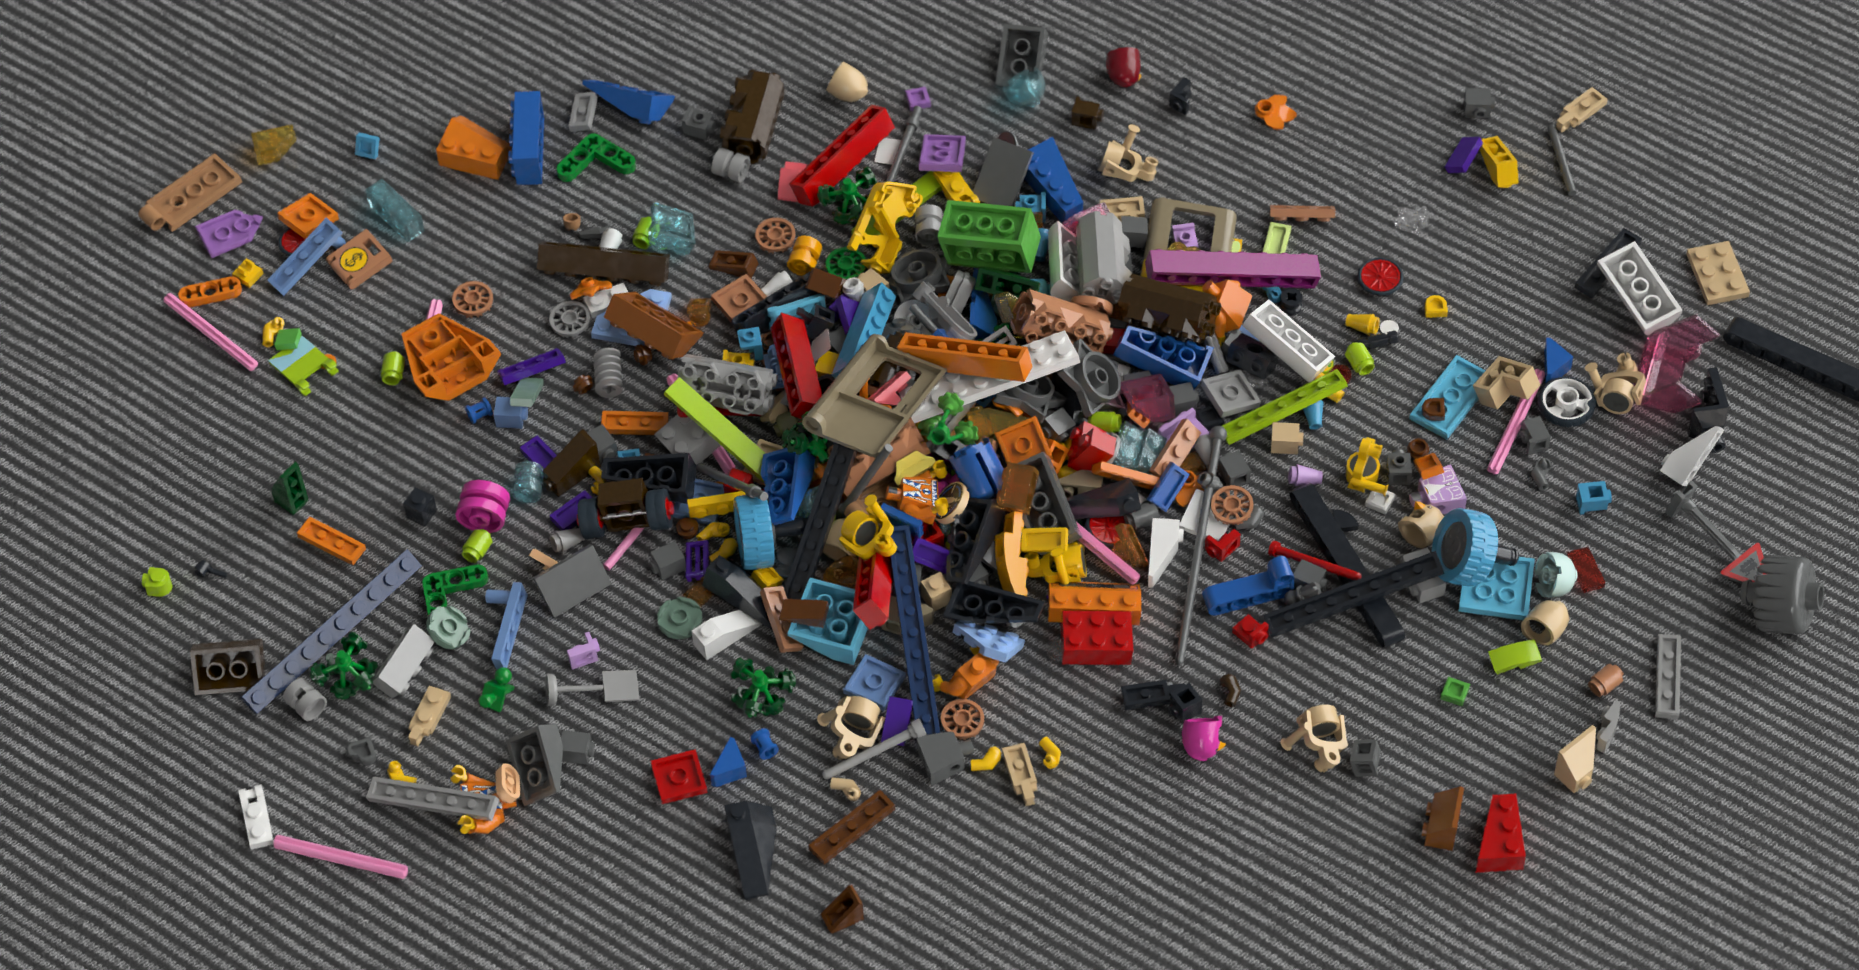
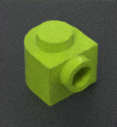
[142,567,172,597]

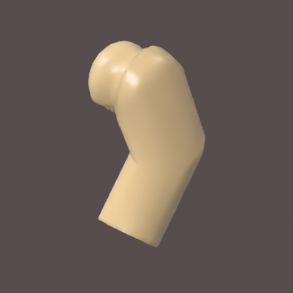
[830,777,861,801]

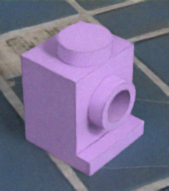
[1172,223,1198,251]

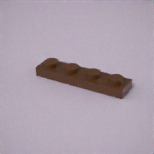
[808,790,896,865]

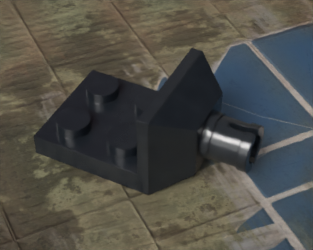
[1688,367,1729,453]

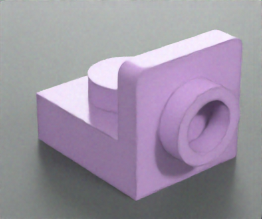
[567,632,600,669]

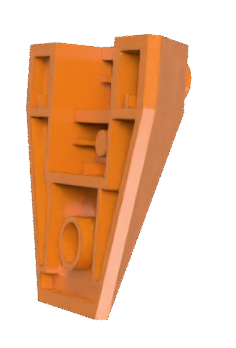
[402,313,501,401]

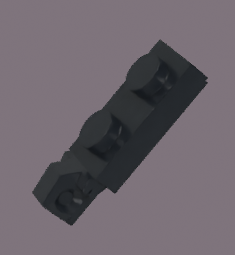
[1121,679,1185,710]

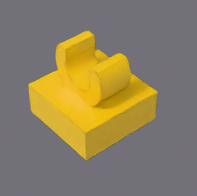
[232,258,263,288]

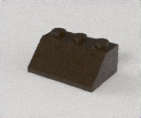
[190,639,265,695]

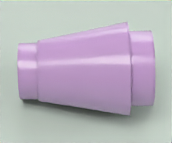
[1288,464,1323,486]

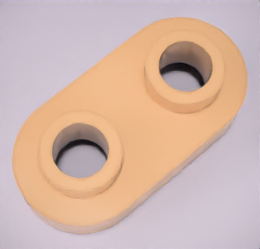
[496,763,520,803]

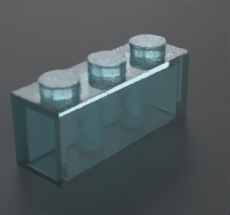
[365,178,425,242]

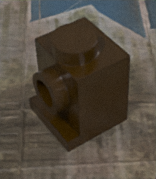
[1071,96,1104,130]

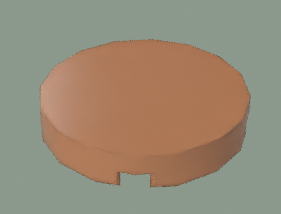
[1070,295,1113,316]

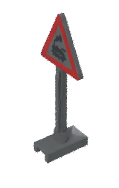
[1665,480,1765,584]

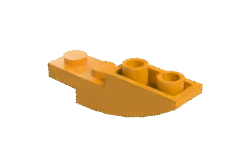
[995,511,1029,596]

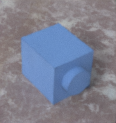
[494,397,528,429]

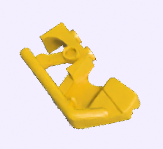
[847,182,923,275]

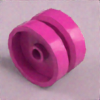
[455,480,510,533]

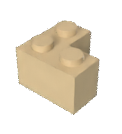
[1473,356,1541,410]

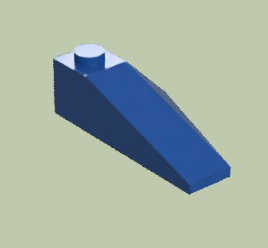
[582,80,675,124]
[970,267,1000,343]
[761,448,815,525]

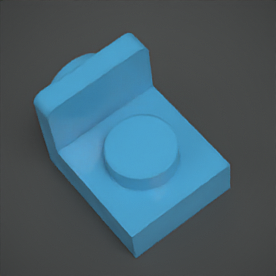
[737,327,764,361]

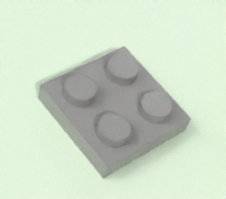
[1201,370,1261,418]

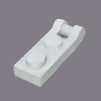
[238,785,274,850]

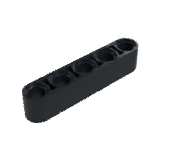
[732,271,825,337]

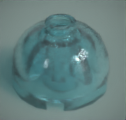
[1003,67,1046,107]

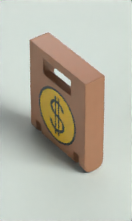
[326,229,393,289]

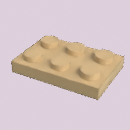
[1686,241,1750,305]

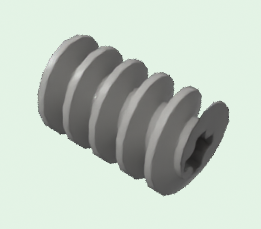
[593,348,623,398]

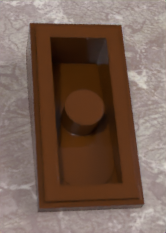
[708,250,758,279]
[779,599,829,628]

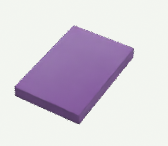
[919,134,966,172]

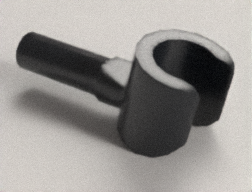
[194,560,228,578]

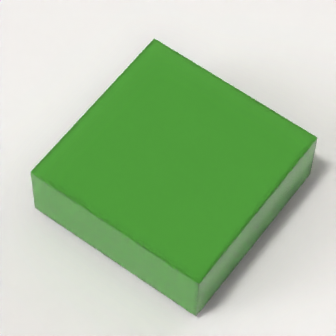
[274,328,302,350]
[1440,677,1470,706]

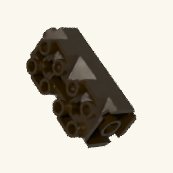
[720,70,784,165]
[1118,274,1221,343]

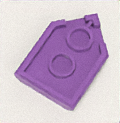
[195,210,263,258]

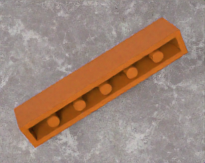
[897,332,1032,382]

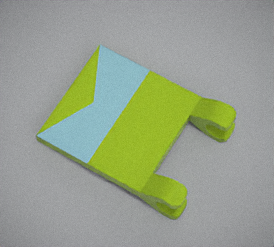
[268,336,339,396]

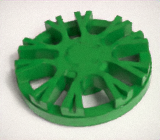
[826,247,866,279]

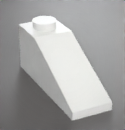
[1660,426,1724,486]
[1148,518,1184,588]
[692,610,762,660]

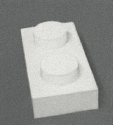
[583,283,628,318]

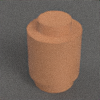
[1588,664,1623,697]

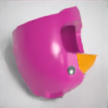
[1182,716,1226,761]

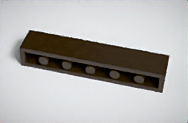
[537,241,670,286]

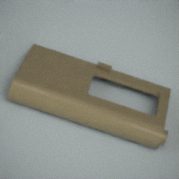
[802,334,947,458]

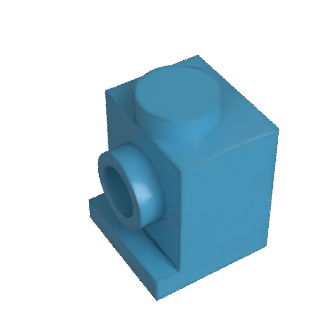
[1016,192,1046,222]
[1576,481,1612,515]

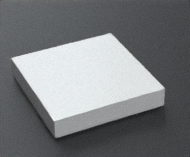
[1179,489,1234,541]

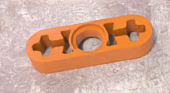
[178,276,242,308]

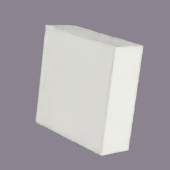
[1365,491,1395,515]

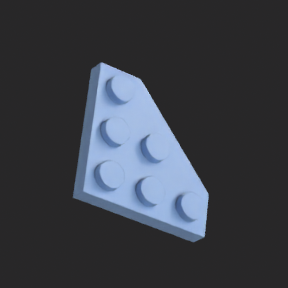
[591,289,672,350]
[953,622,1025,663]

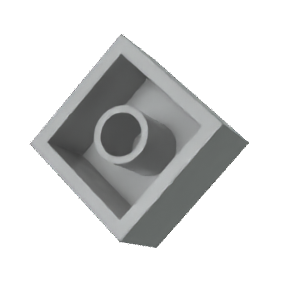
[654,414,721,466]

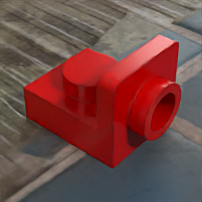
[1205,529,1241,562]
[1232,614,1269,649]

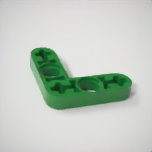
[557,134,636,182]
[422,564,489,615]

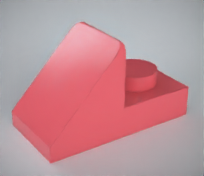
[778,161,807,202]
[868,371,912,406]

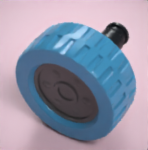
[734,495,809,570]
[1432,508,1519,587]

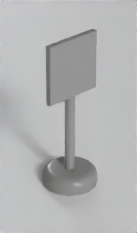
[545,670,640,706]

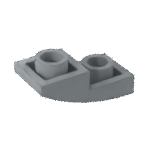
[1596,700,1620,753]

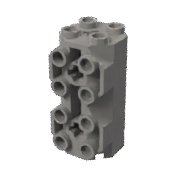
[1076,211,1132,304]
[677,354,778,415]

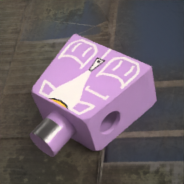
[1409,464,1467,514]

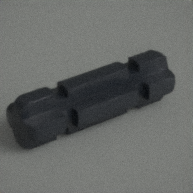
[1356,330,1399,349]

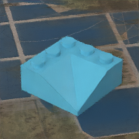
[787,578,868,665]

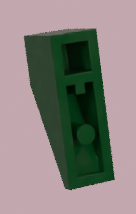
[975,267,1040,300]
[271,462,309,515]

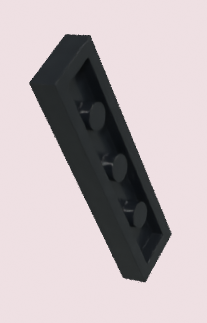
[1574,228,1642,299]

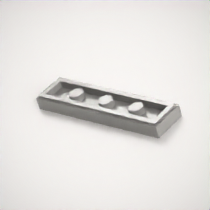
[1655,634,1681,719]

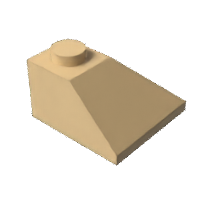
[1554,725,1596,793]

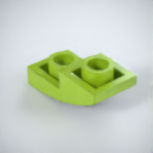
[1488,639,1542,675]

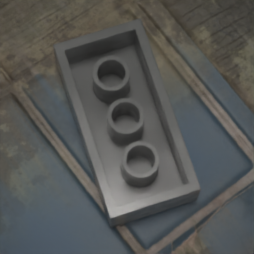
[1004,452,1082,556]

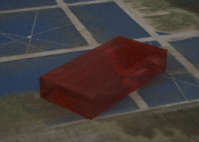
[1566,546,1606,593]

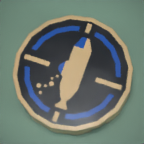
[935,481,969,525]

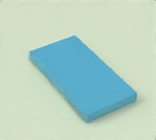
[1409,355,1485,440]

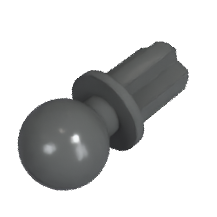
[1284,581,1321,606]

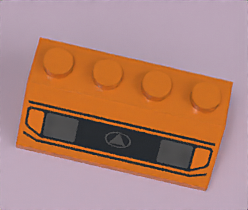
[1048,582,1141,625]

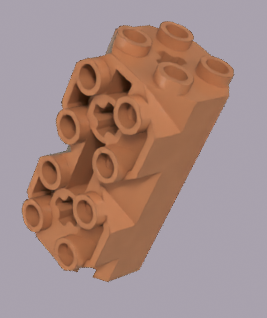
[1010,289,1113,353]
[827,418,931,497]

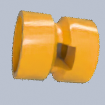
[787,236,822,276]

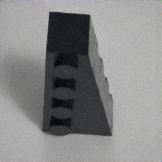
[601,453,696,504]

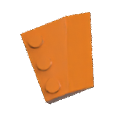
[436,115,512,180]

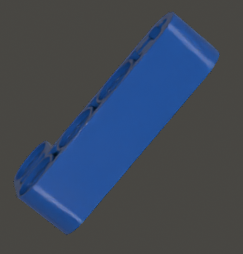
[1202,556,1294,615]

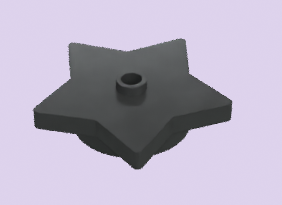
[882,247,952,303]
[1058,339,1124,418]
[994,375,1067,423]

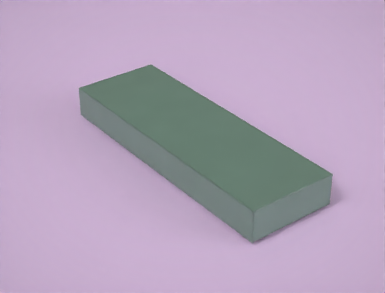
[510,378,543,407]

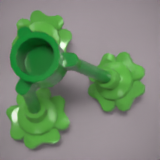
[918,392,979,445]

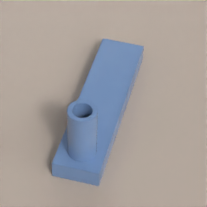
[268,218,346,295]
[485,582,527,669]

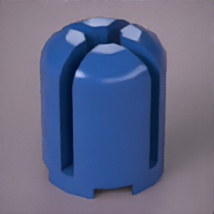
[948,437,1008,499]

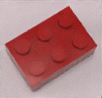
[1060,611,1133,665]

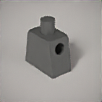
[916,731,975,785]

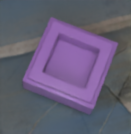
[905,86,931,111]

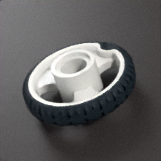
[1538,377,1596,427]

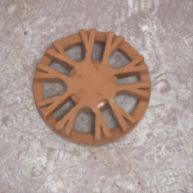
[755,218,796,254]
[452,281,493,318]
[1211,485,1253,525]
[941,699,984,740]

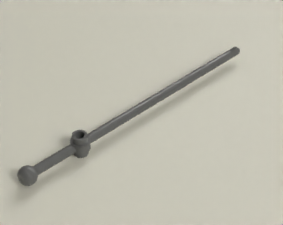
[1175,426,1227,665]

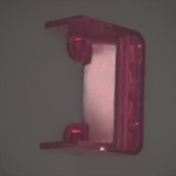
[1633,314,1720,413]

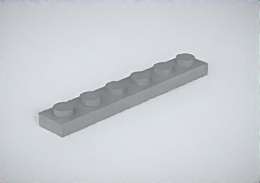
[366,776,499,821]

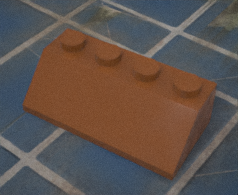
[604,292,704,360]

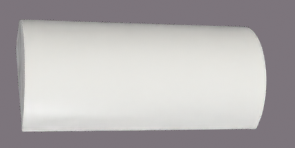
[1048,221,1080,302]
[1597,241,1682,335]
[1243,299,1335,383]

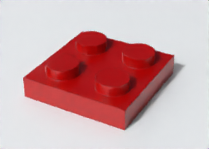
[650,749,708,805]

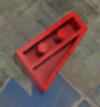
[1476,794,1526,873]

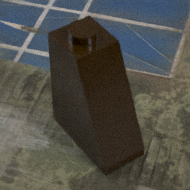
[543,429,601,497]

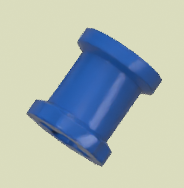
[465,397,493,424]
[750,728,779,760]

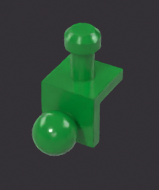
[478,667,515,712]

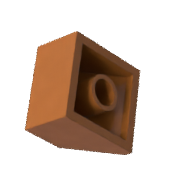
[1422,787,1464,851]

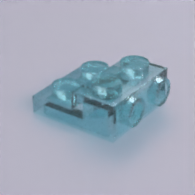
[648,202,696,256]
[1113,421,1167,476]

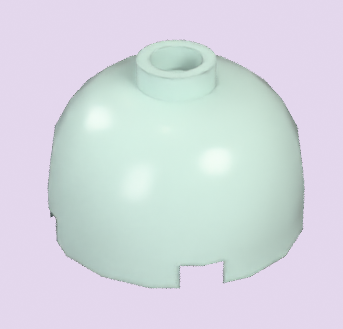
[1535,552,1577,597]

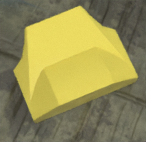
[894,451,936,487]

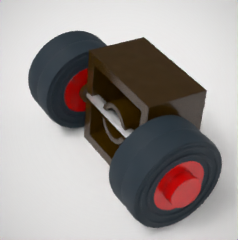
[577,478,674,539]

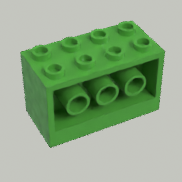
[937,200,1041,273]

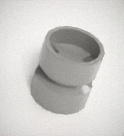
[711,147,750,183]
[915,204,943,245]
[283,678,327,721]

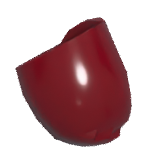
[1106,47,1141,88]

